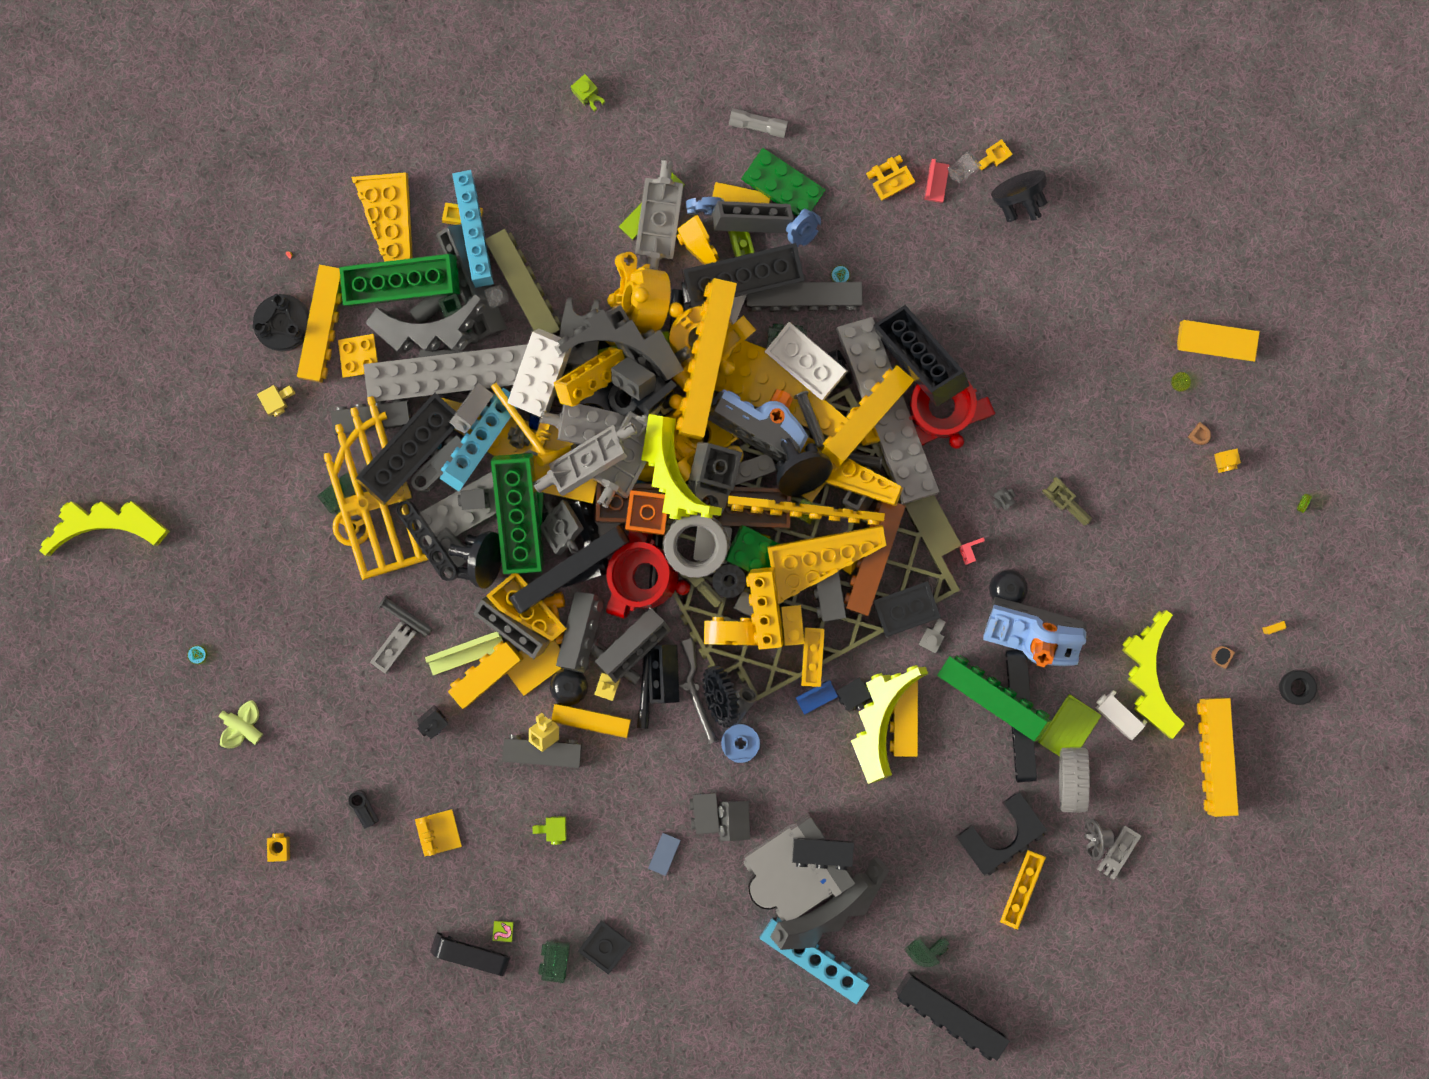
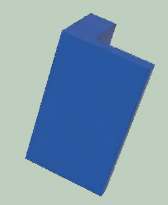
[795,680,838,715]

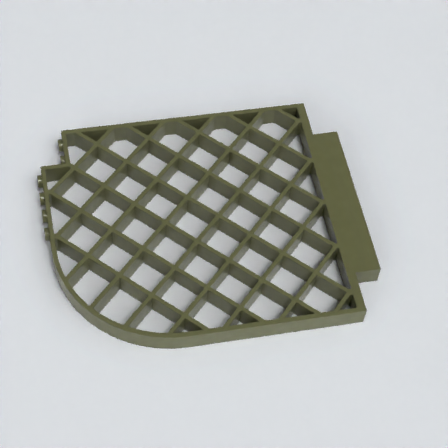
[662,388,962,701]

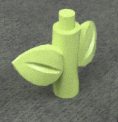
[219,700,263,748]

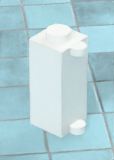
[1096,690,1147,740]

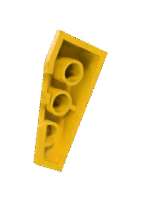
[676,215,719,264]
[486,573,566,642]

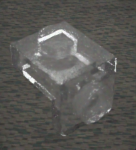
[947,151,981,183]
[484,284,509,309]

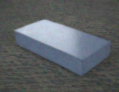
[648,833,680,876]

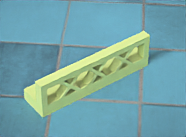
[425,632,503,675]

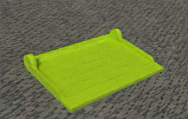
[1038,694,1102,757]

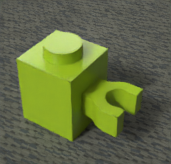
[571,74,605,112]
[533,816,567,845]

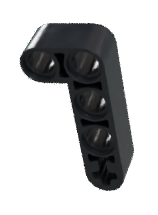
[430,932,510,976]

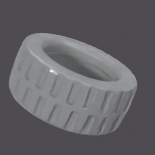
[663,512,729,578]
[1059,747,1090,813]

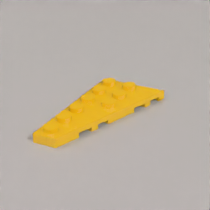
[351,173,413,262]
[767,525,886,604]

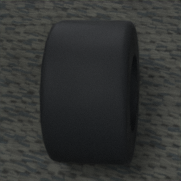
[608,385,641,416]
[1279,670,1317,705]

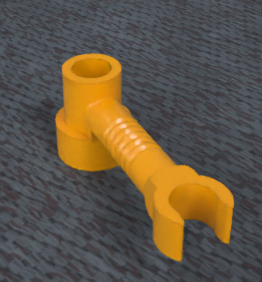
[543,592,565,644]

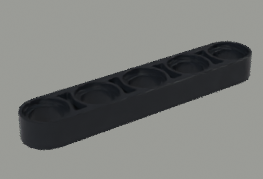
[396,501,458,581]

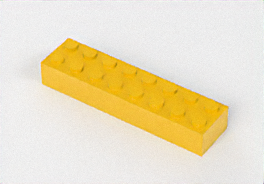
[675,278,737,440]

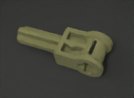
[1042,477,1092,526]
[679,573,723,608]

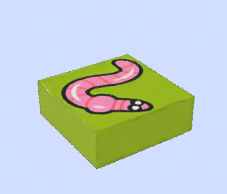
[493,921,514,942]

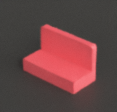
[924,159,949,203]
[959,537,985,565]

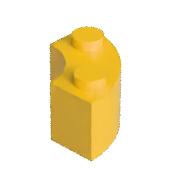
[704,617,758,645]

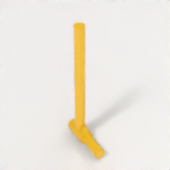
[491,383,572,467]

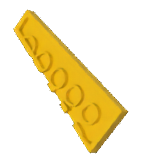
[800,437,903,506]

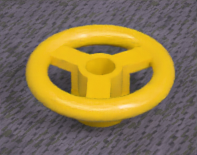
[333,512,369,546]

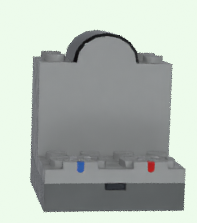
[743,813,855,921]

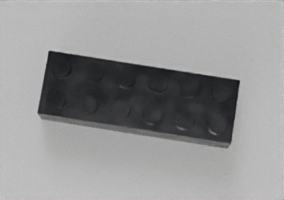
[682,243,805,308]
[873,305,970,407]
[355,393,456,506]
[895,972,1010,1061]

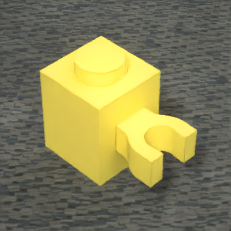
[257,385,296,417]
[594,673,620,701]
[529,713,559,752]

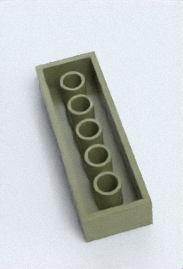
[485,229,561,337]

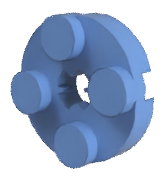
[686,197,724,215]
[786,209,821,247]
[721,724,760,763]

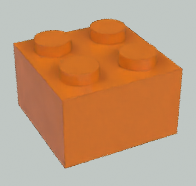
[625,490,668,535]

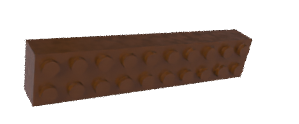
[596,482,791,529]

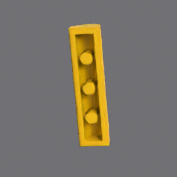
[1000,850,1046,929]

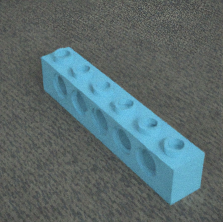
[452,170,494,288]
[440,388,518,491]
[760,917,869,1005]

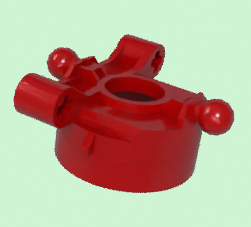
[909,381,996,449]
[606,531,690,619]

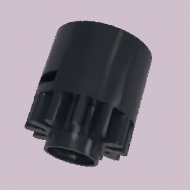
[713,564,746,598]

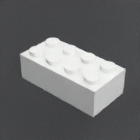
[507,329,573,417]

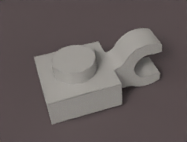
[918,619,946,653]

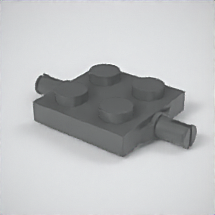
[540,500,584,555]

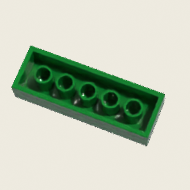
[339,254,460,307]
[491,453,545,574]
[937,655,1052,742]

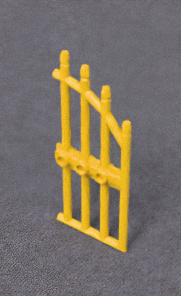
[324,396,428,580]

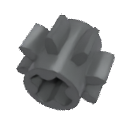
[508,425,530,449]
[992,487,1017,510]

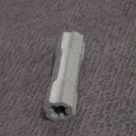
[729,108,788,138]

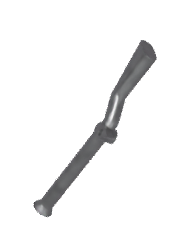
[680,638,718,744]

